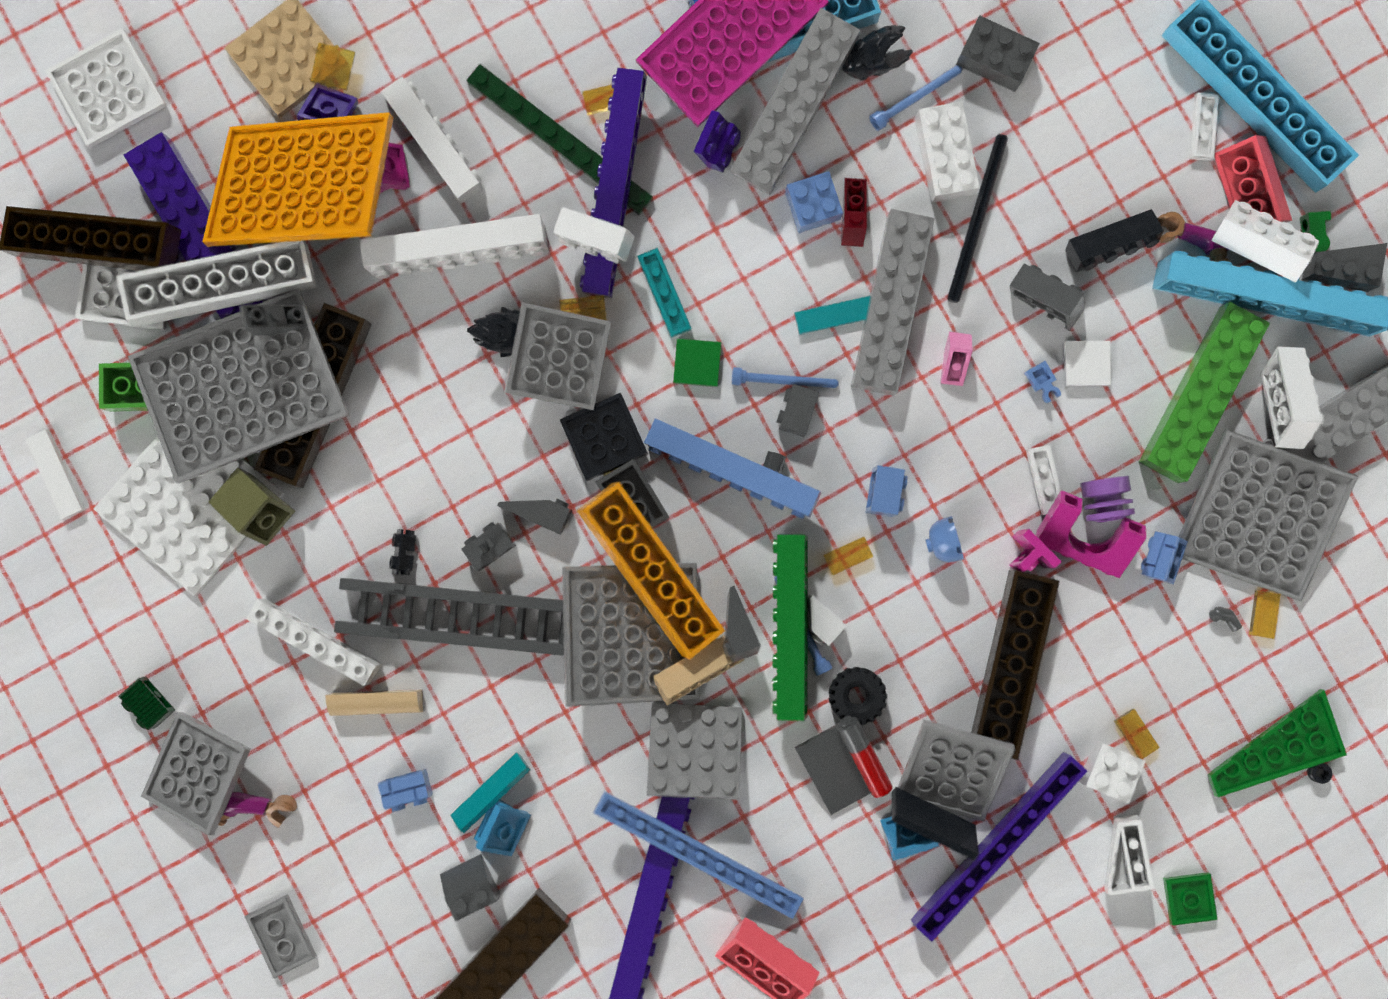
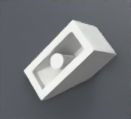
[808,595,847,646]

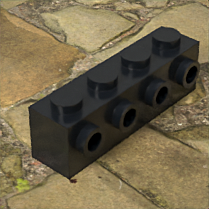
[1065,209,1164,272]

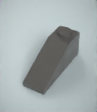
[497,499,572,535]
[723,586,761,662]

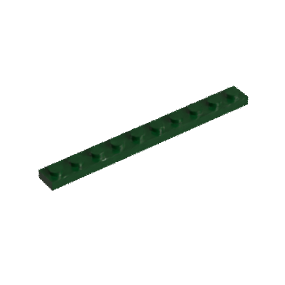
[466,64,653,216]

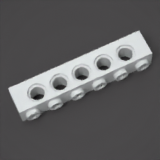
[246,599,382,686]

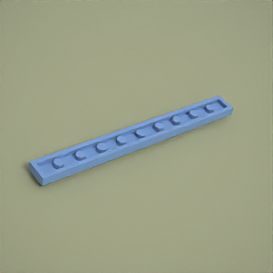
[593,791,804,919]

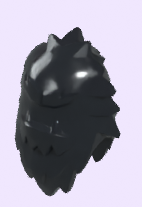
[842,25,913,81]
[467,307,520,357]

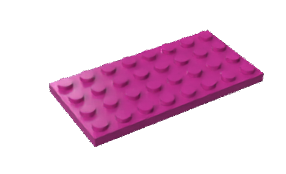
[636,0,829,128]

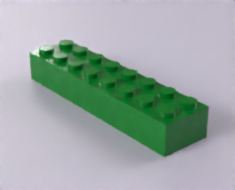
[772,535,808,721]

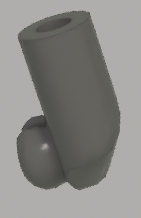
[1209,607,1242,632]

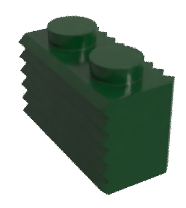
[118,677,175,730]

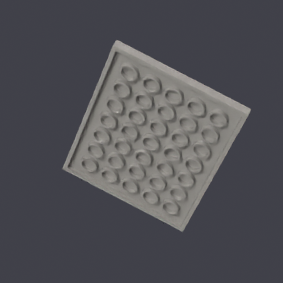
[128,289,349,484]

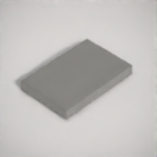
[244,894,317,979]

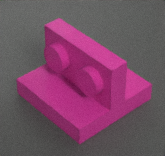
[379,143,410,194]
[1009,529,1062,571]

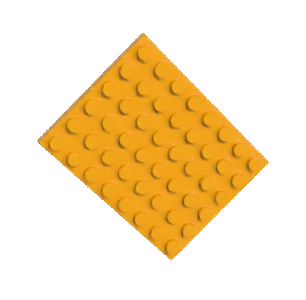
[202,112,393,247]

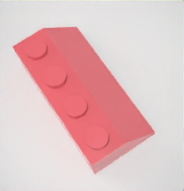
[1215,135,1292,223]
[715,917,820,999]

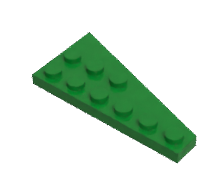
[1207,689,1347,797]

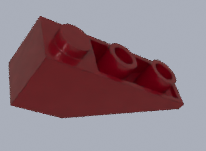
[841,178,867,247]

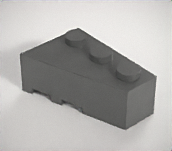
[1302,243,1388,292]
[1010,263,1084,331]

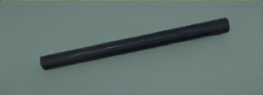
[947,134,1008,303]

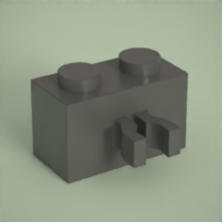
[461,522,516,571]

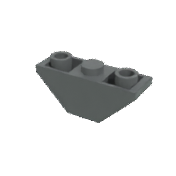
[239,304,307,336]

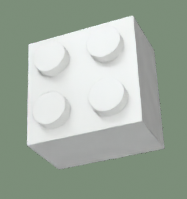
[1079,740,1146,804]

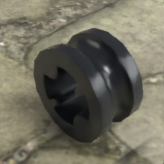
[1307,763,1332,784]

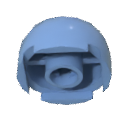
[925,516,964,562]

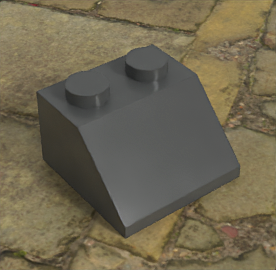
[440,854,501,922]

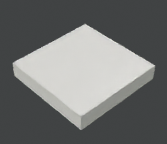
[1064,341,1111,386]

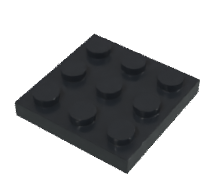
[559,392,648,481]

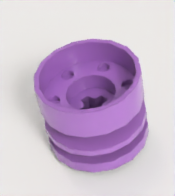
[1080,476,1135,523]

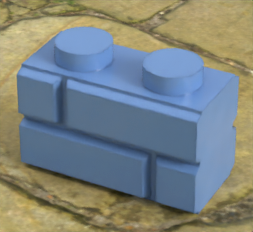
[1141,531,1188,584]
[378,769,432,812]

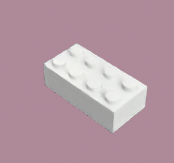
[915,101,980,203]
[1211,200,1319,282]
[1260,346,1323,449]

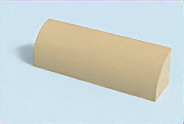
[653,636,744,706]
[325,689,423,716]

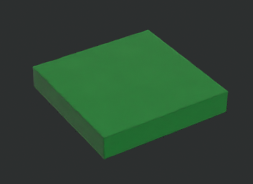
[673,339,721,387]
[1163,872,1218,926]

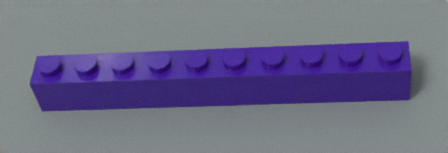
[580,68,647,298]
[910,752,1088,942]
[609,797,695,999]

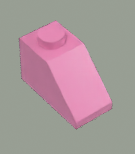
[941,332,973,386]

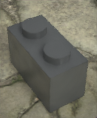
[776,384,819,437]

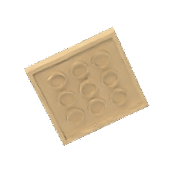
[224,0,349,118]

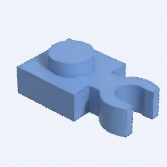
[1024,361,1061,403]

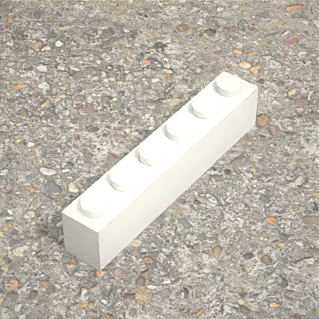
[380,76,482,204]

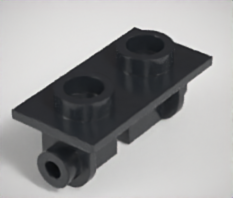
[389,529,416,575]

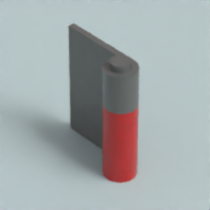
[795,716,893,815]

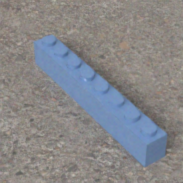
[644,418,821,519]

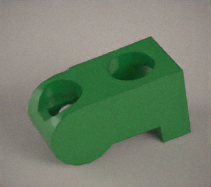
[1300,211,1331,253]

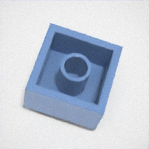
[785,171,843,233]
[865,465,908,517]

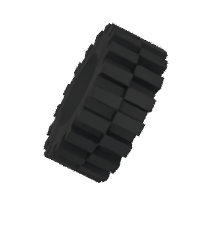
[828,667,887,725]

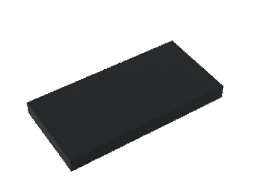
[892,786,978,860]

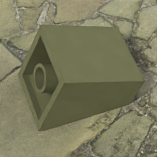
[209,467,295,546]

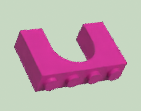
[1036,490,1146,578]

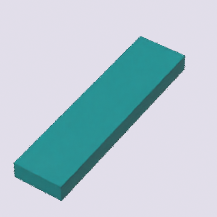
[637,248,692,338]
[794,296,870,335]
[450,752,531,833]

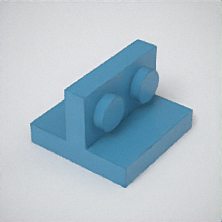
[474,799,531,856]
[880,816,939,861]

